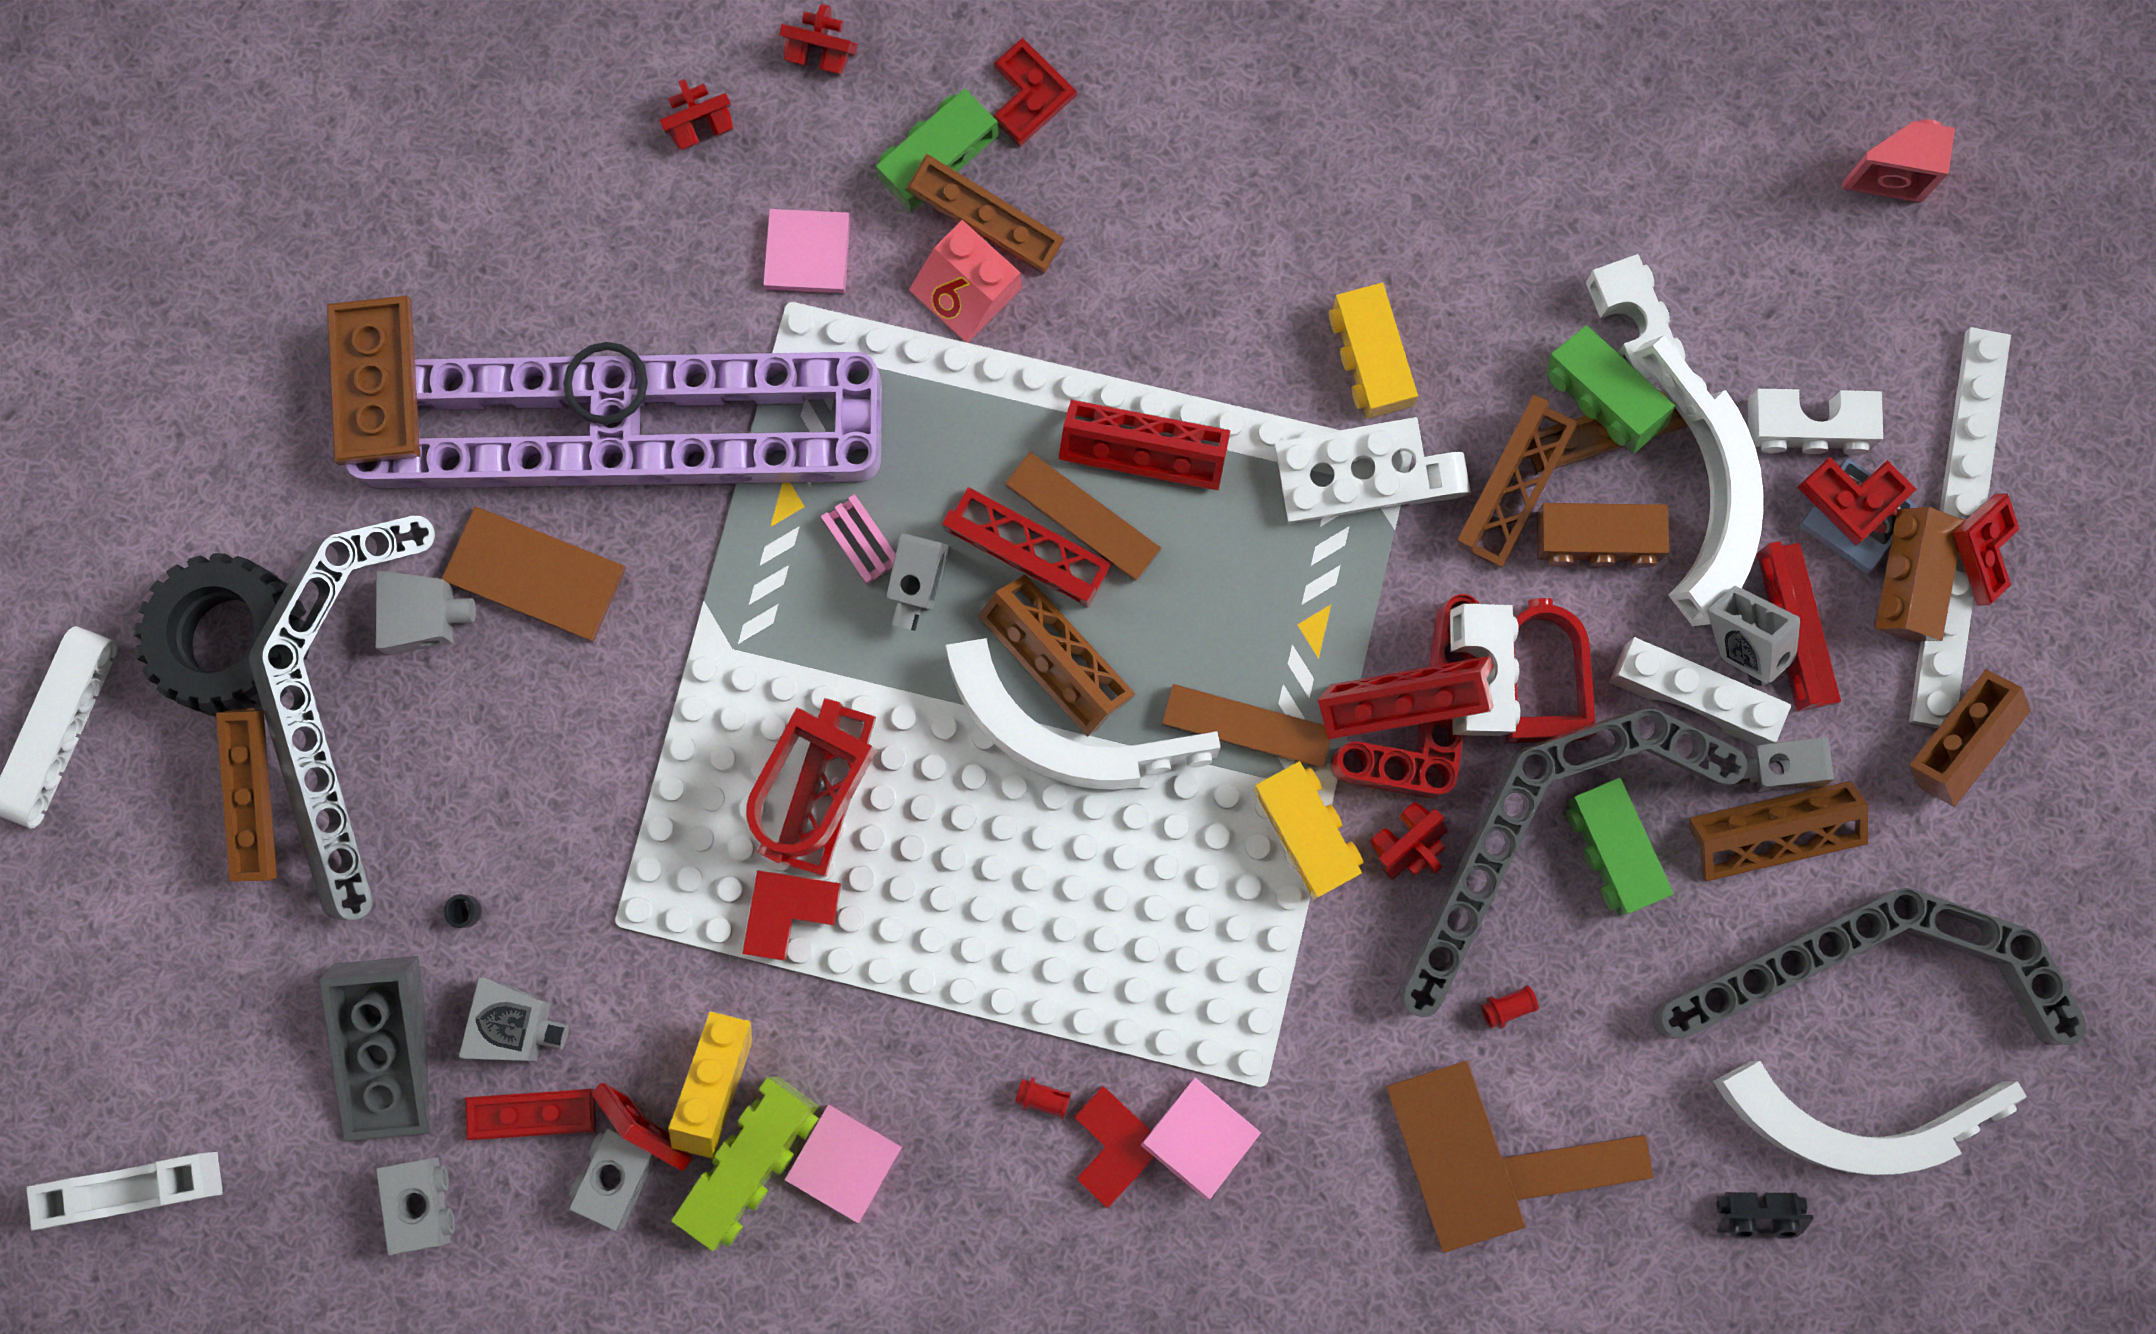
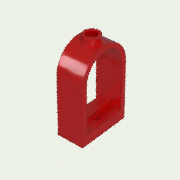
[1505,598,1596,744]
[746,707,876,864]

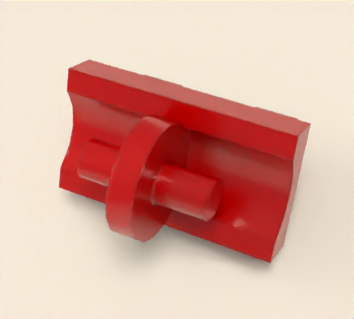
[779,4,858,75]
[659,78,733,151]
[1370,802,1448,880]

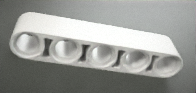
[0,626,118,829]

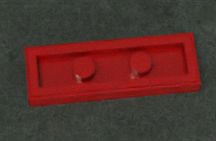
[465,1088,596,1141]

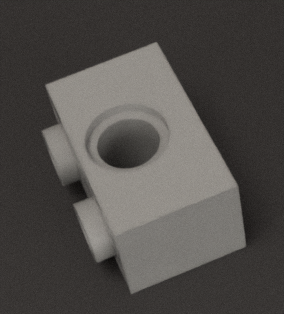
[569,1128,657,1231]
[376,1157,455,1256]

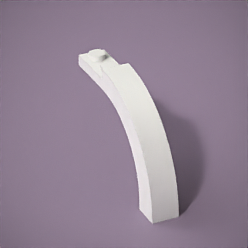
[1633,335,1763,626]
[945,638,1221,789]
[1713,1061,2027,1175]

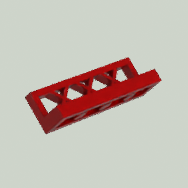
[1058,399,1231,491]
[942,487,1112,608]
[1756,541,1841,712]
[1318,656,1494,739]
[778,698,876,877]

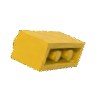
[1329,282,1418,419]
[1253,761,1363,900]
[669,1011,752,1158]

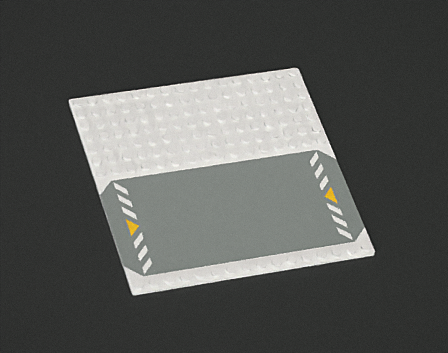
[615,302,1412,1087]

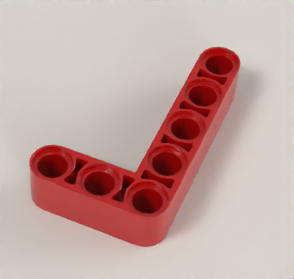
[1330,594,1479,798]

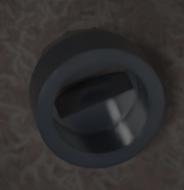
[444,894,482,928]

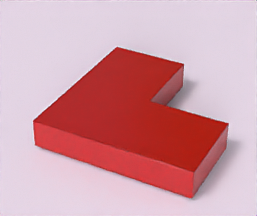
[993,37,1077,147]
[1797,457,1917,546]
[1952,493,2020,606]
[742,870,842,961]
[591,1082,692,1171]
[1074,1086,1154,1209]

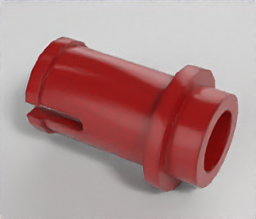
[1481,985,1539,1029]
[1015,1077,1071,1119]

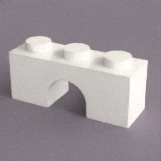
[1585,254,1685,384]
[1748,389,1883,455]
[1450,604,1520,736]

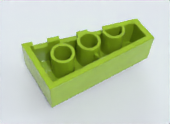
[671,1077,819,1251]

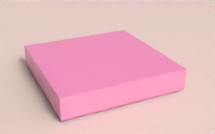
[763,209,851,294]
[1141,1078,1261,1201]
[785,1104,902,1223]

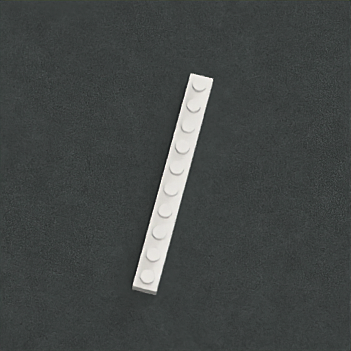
[1909,327,2011,728]

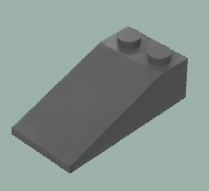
[319,956,430,1141]

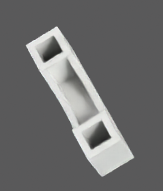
[1609,637,1791,746]
[27,1152,223,1231]

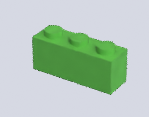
[876,88,999,213]
[1546,325,1675,454]
[1565,777,1674,917]

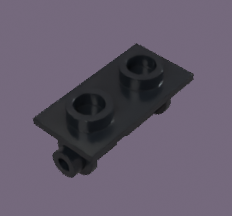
[1716,1192,1814,1239]

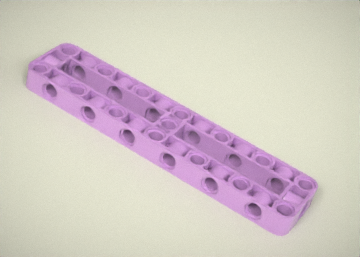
[346,352,882,488]

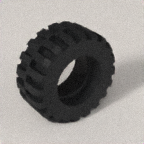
[134,553,309,717]

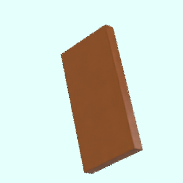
[327,295,420,465]
[442,506,626,642]
[1386,1060,1527,1253]

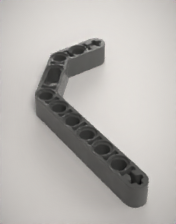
[249,516,435,920]
[1399,708,1748,1017]
[1652,888,2087,1045]

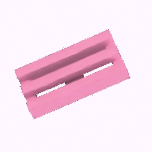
[821,494,896,585]

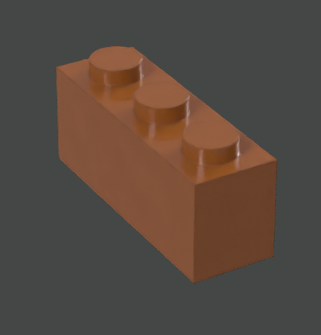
[1536,503,1669,568]
[1875,507,1965,641]
[1909,669,2031,807]

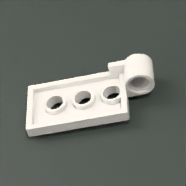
[1275,417,1471,524]

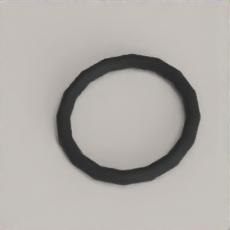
[563,342,648,425]

